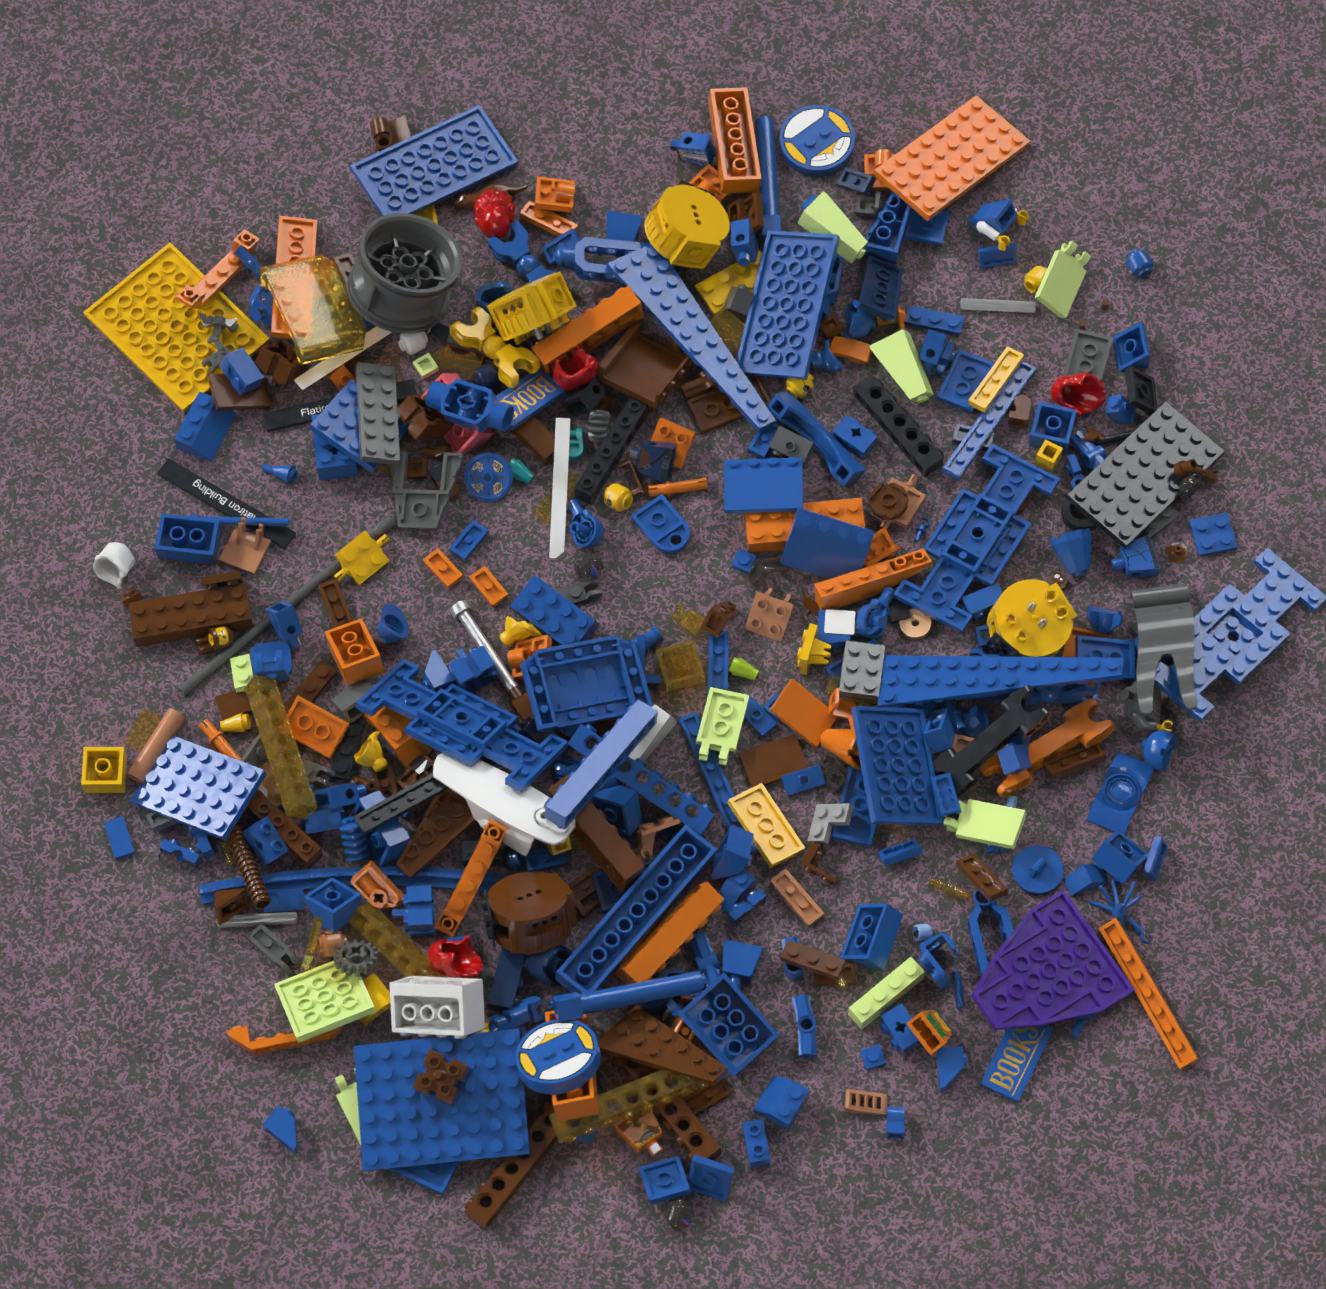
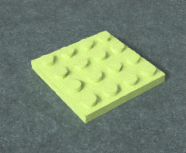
[274,958,376,1043]

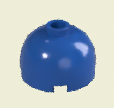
[843,299,876,339]
[1141,730,1177,771]

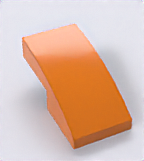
[830,336,872,364]

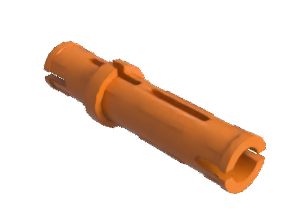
[648,477,708,498]
[199,719,242,760]

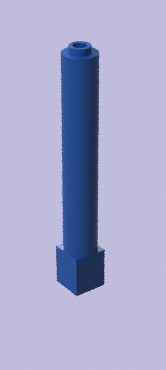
[755,116,781,244]
[552,971,706,1022]

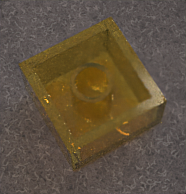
[656,640,705,694]

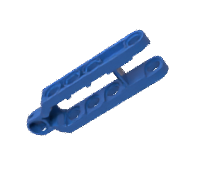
[554,237,651,284]
[967,889,1013,979]

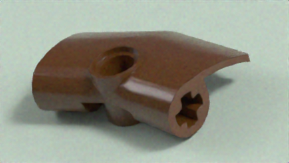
[370,115,411,154]

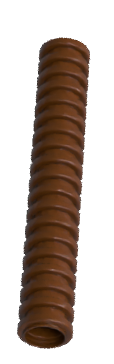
[227,820,271,909]

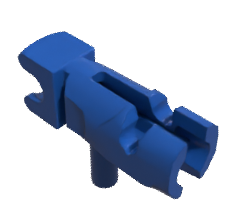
[488,996,545,1040]

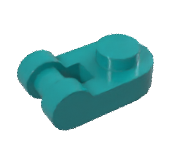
[569,428,583,461]

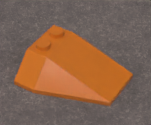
[362,706,445,769]

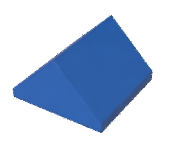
[1113,321,1150,371]

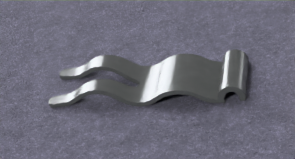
[1130,583,1197,716]

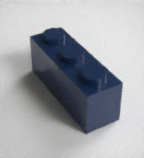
[488,947,528,1012]

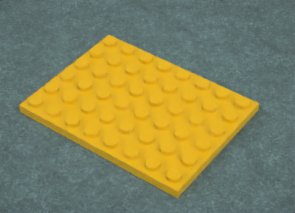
[83,243,270,413]

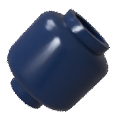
[473,363,501,389]

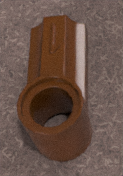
[679,370,718,400]

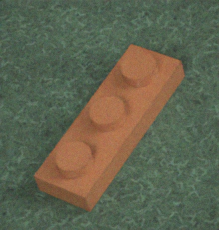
[770,868,824,928]

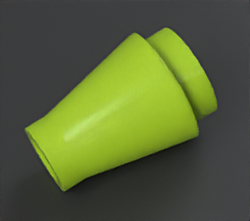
[728,657,759,681]

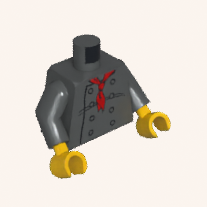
[1120,681,1173,732]

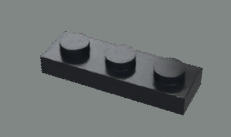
[330,722,364,781]

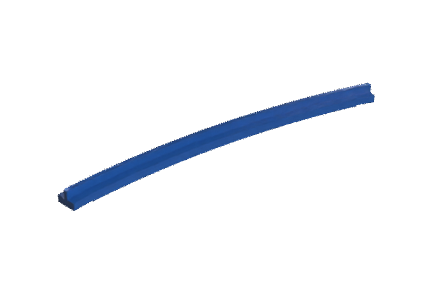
[199,866,510,905]

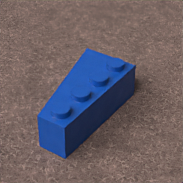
[864,192,912,264]

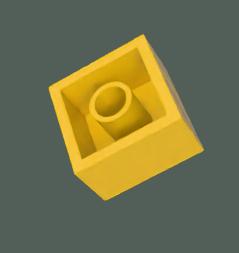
[81,747,127,793]

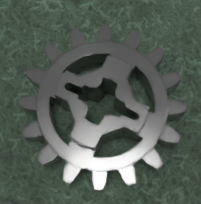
[334,939,379,976]

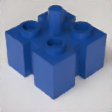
[449,646,497,693]
[392,885,435,938]

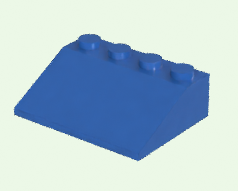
[724,457,803,513]
[780,507,874,579]
[678,973,779,1077]

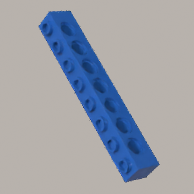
[568,724,716,835]

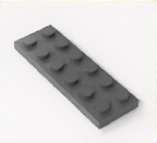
[355,362,400,465]

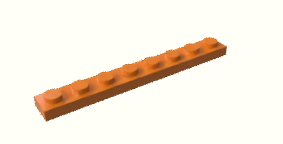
[1099,918,1199,1070]

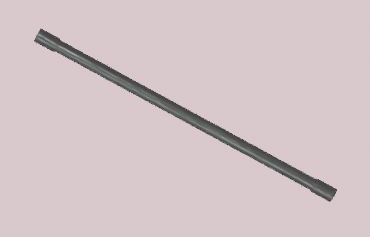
[177,516,396,696]

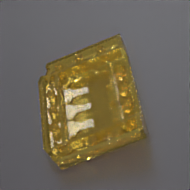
[259,254,366,365]

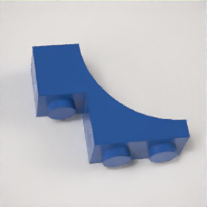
[997,727,1041,775]

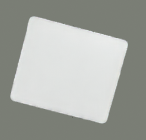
[824,609,855,635]

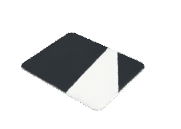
[409,755,431,774]

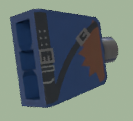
[629,441,677,483]

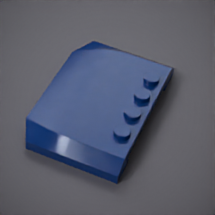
[520,635,653,732]

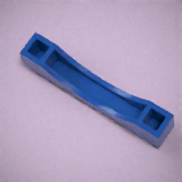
[767,391,866,486]

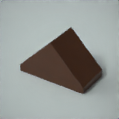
[215,888,249,925]

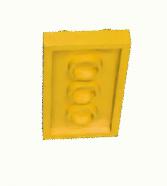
[695,250,762,316]
[727,783,805,868]

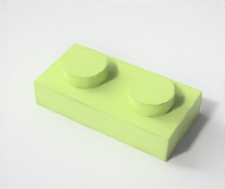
[230,654,256,693]

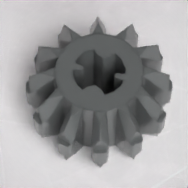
[588,410,611,442]

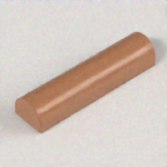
[126,708,186,783]

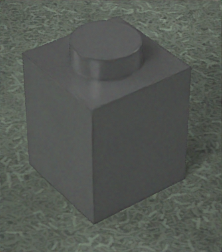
[724,284,754,315]

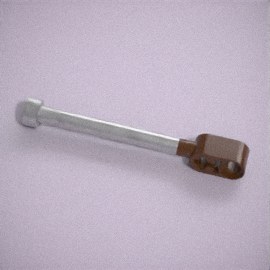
[450,600,533,721]

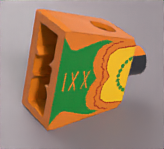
[906,1010,952,1055]

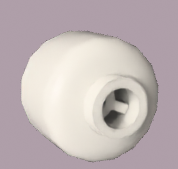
[398,331,428,355]

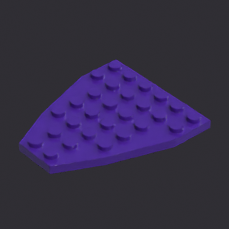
[971,889,1135,1030]

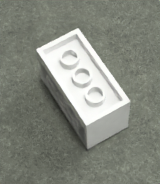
[390,976,485,1039]

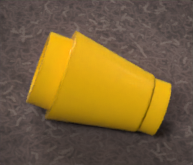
[220,713,251,733]

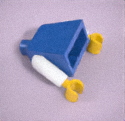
[968,199,1028,251]

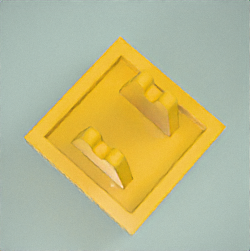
[797,623,831,675]

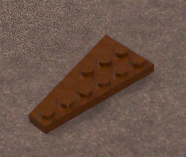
[598,1005,728,1086]

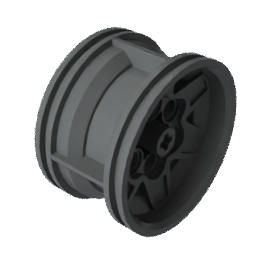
[347,213,462,334]

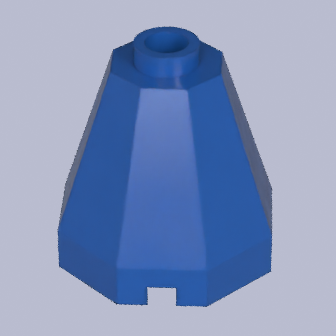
[1049,528,1091,578]

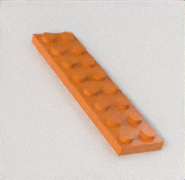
[270,215,317,341]

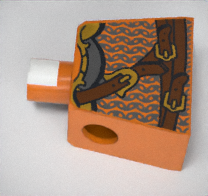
[615,1103,663,1157]

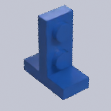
[633,634,661,683]

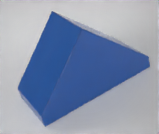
[1063,864,1109,897]

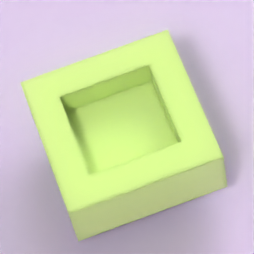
[412,353,439,379]

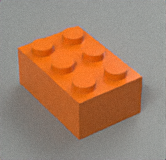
[325,618,384,685]

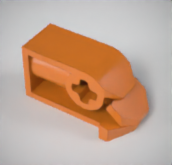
[350,860,403,908]

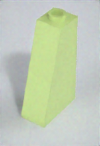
[798,191,868,264]
[870,329,934,403]

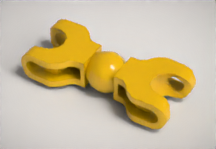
[450,307,540,389]

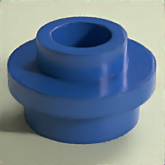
[506,851,524,871]

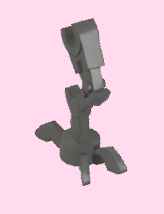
[199,313,239,374]

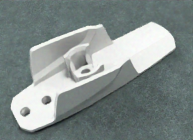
[433,753,575,856]

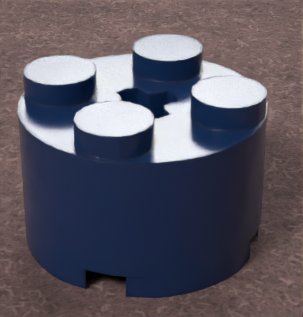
[526,945,573,987]

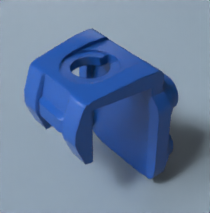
[251,641,292,685]
[919,933,959,989]

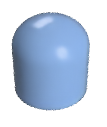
[912,924,933,941]

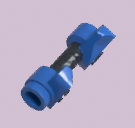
[658,997,683,1024]

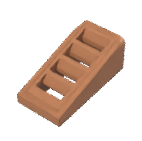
[845,1089,887,1115]

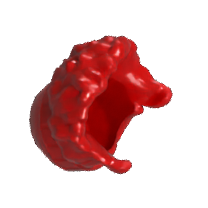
[474,189,515,239]
[553,345,598,391]
[1051,372,1107,416]
[428,935,484,979]

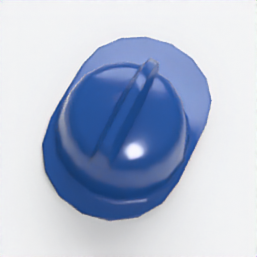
[377,604,408,645]

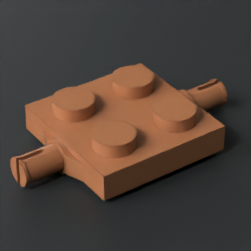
[879,474,926,530]

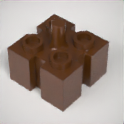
[255,339,311,386]
[396,395,454,440]
[413,1049,471,1107]

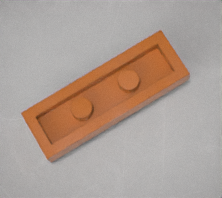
[519,201,578,237]

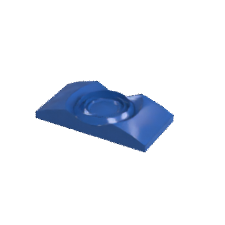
[1086,751,1154,834]

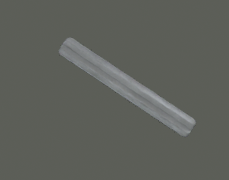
[960,298,1036,313]
[217,912,298,928]

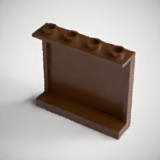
[596,321,695,409]

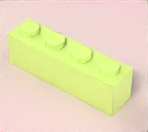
[848,957,925,1029]

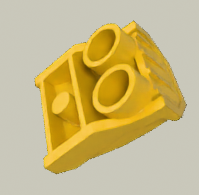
[359,973,391,1027]

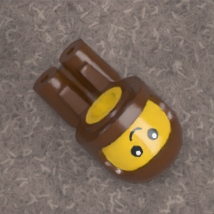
[194,625,234,655]

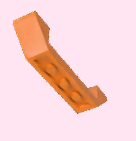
[176,229,260,309]
[435,819,508,937]
[227,1025,344,1055]

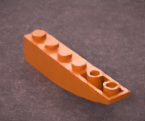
[814,548,932,611]

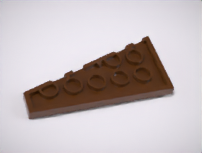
[396,789,477,880]

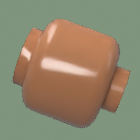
[316,930,347,958]

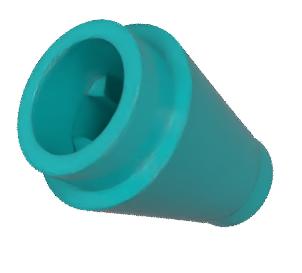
[509,458,535,484]

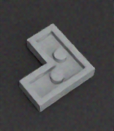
[807,803,854,844]

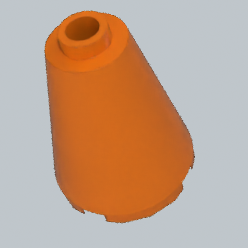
[820,729,861,769]

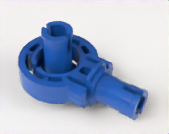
[568,499,603,549]
[855,587,895,638]

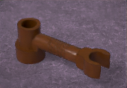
[1174,459,1219,483]

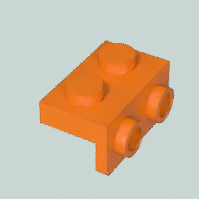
[862,528,900,568]

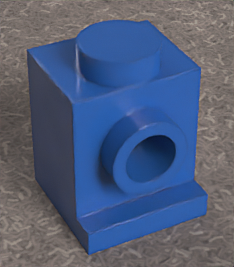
[1105,395,1136,424]

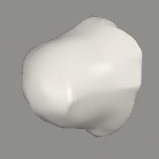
[93,542,136,590]

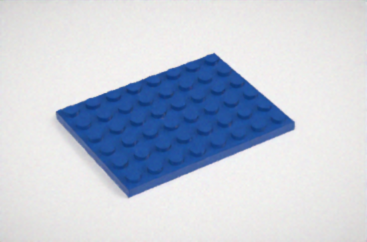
[354,1029,531,1172]

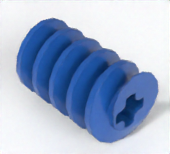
[340,816,370,861]

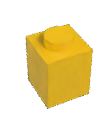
[1035,439,1063,473]

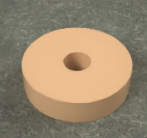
[900,608,931,640]

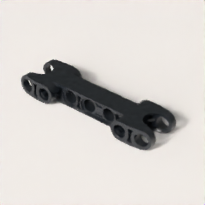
[933,685,1052,797]

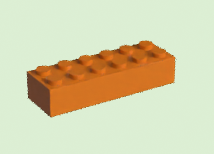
[708,88,761,194]
[532,285,644,377]
[744,498,865,553]
[615,882,724,985]
[545,1011,599,1122]

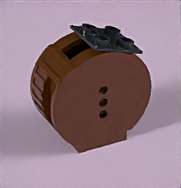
[481,871,577,954]

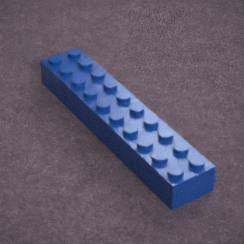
[555,824,717,994]

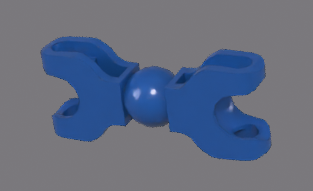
[487,221,569,289]
[999,682,1101,706]

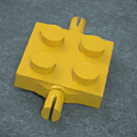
[334,530,390,585]

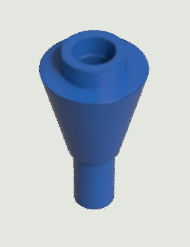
[262,464,298,484]

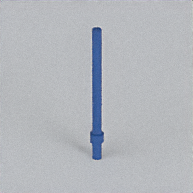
[189,514,290,526]

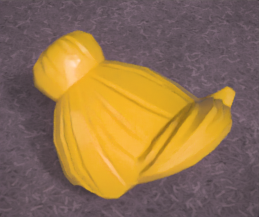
[499,616,544,647]
[354,731,388,772]

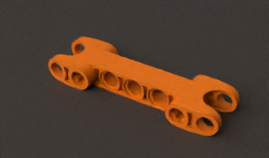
[980,699,1115,798]

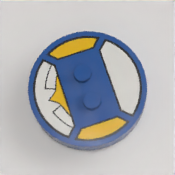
[780,105,855,177]
[515,1019,601,1094]

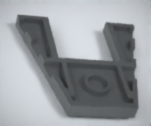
[390,451,465,530]

